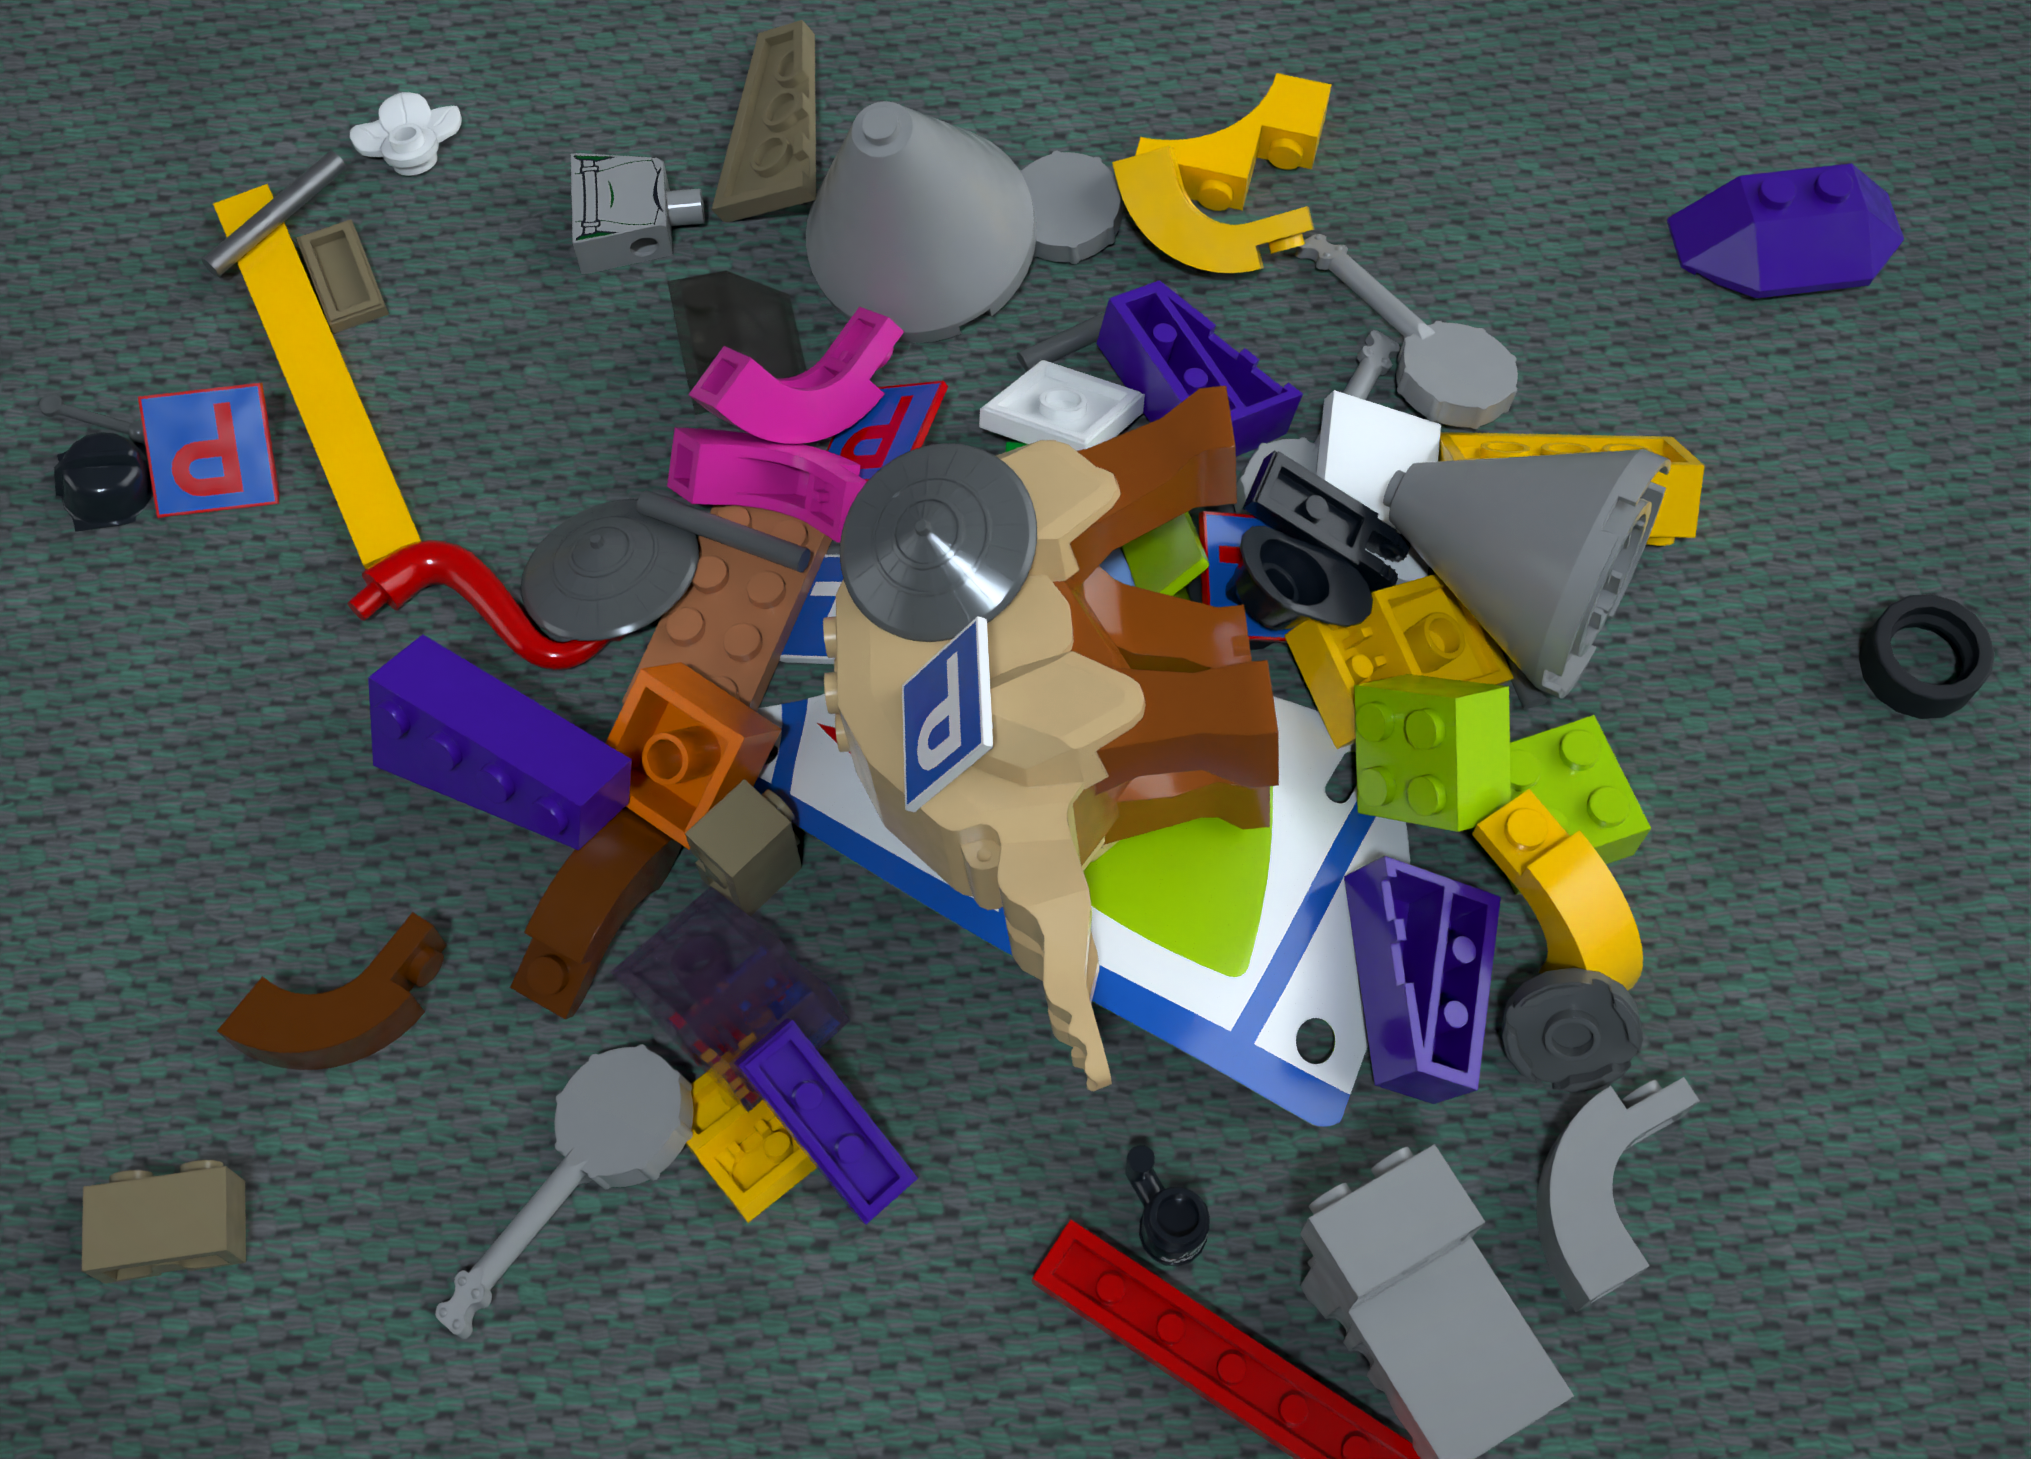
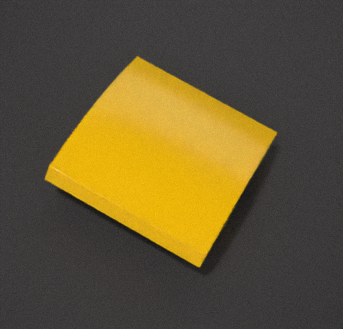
[686,1025,817,1223]

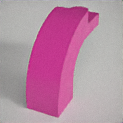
[689,306,904,444]
[667,427,867,542]

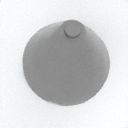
[806,101,1037,343]
[1383,449,1671,698]

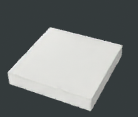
[979,360,1145,451]

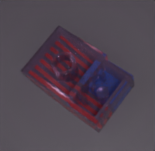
[611,887,850,1112]

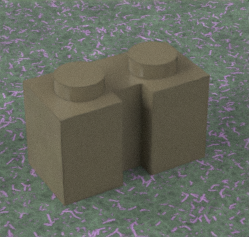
[685,779,802,921]
[81,1160,246,1284]

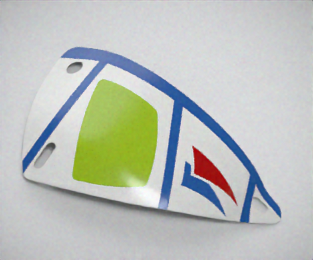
[753,694,1410,1127]

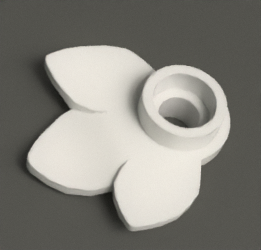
[350,92,462,176]

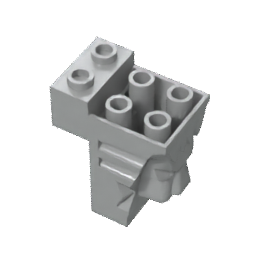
[1300,1144,1574,1459]

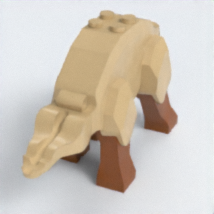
[823,386,1279,1091]

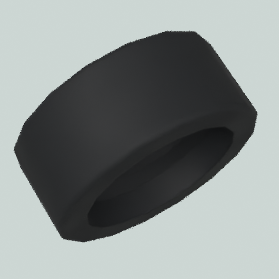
[1859,594,1995,719]

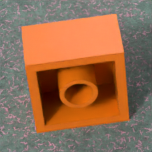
[605,662,782,850]

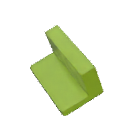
[1122,512,1209,600]

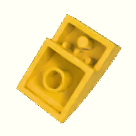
[1284,574,1514,749]

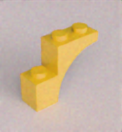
[1135,73,1332,211]

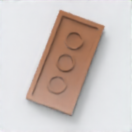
[622,505,832,712]

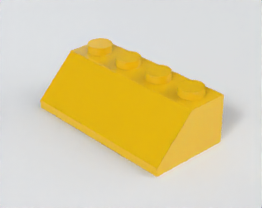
[1438,432,1704,546]

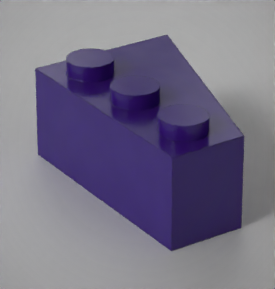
[1096,280,1303,456]
[1344,856,1501,1104]

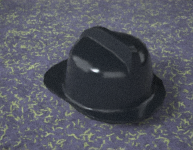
[54,432,153,532]
[1225,526,1373,630]

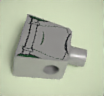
[571,153,705,274]

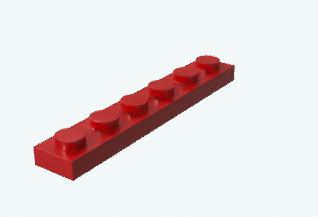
[1032,1219,1421,1459]

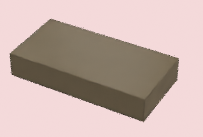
[297,219,389,334]

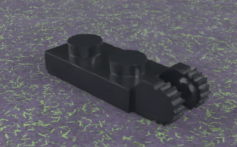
[1242,450,1411,592]

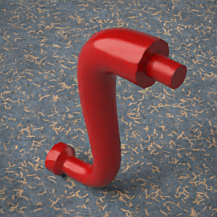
[347,540,629,670]

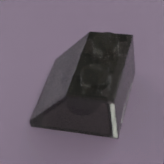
[667,270,807,415]

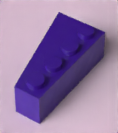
[368,634,632,850]

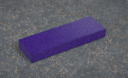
[734,1018,918,1225]

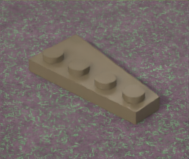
[711,20,816,222]

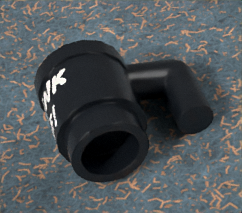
[1125,1145,1210,1267]

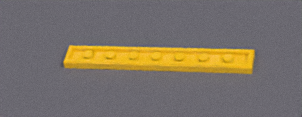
[213,184,421,569]

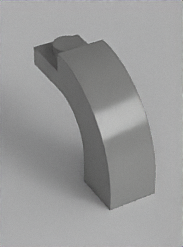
[1537,1077,1700,1312]

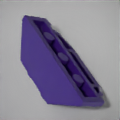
[1667,163,1904,298]

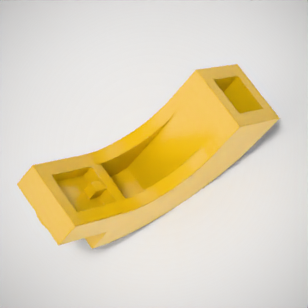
[1112,146,1314,273]
[1472,789,1643,991]

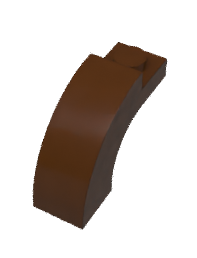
[510,806,682,1019]
[217,912,447,1070]

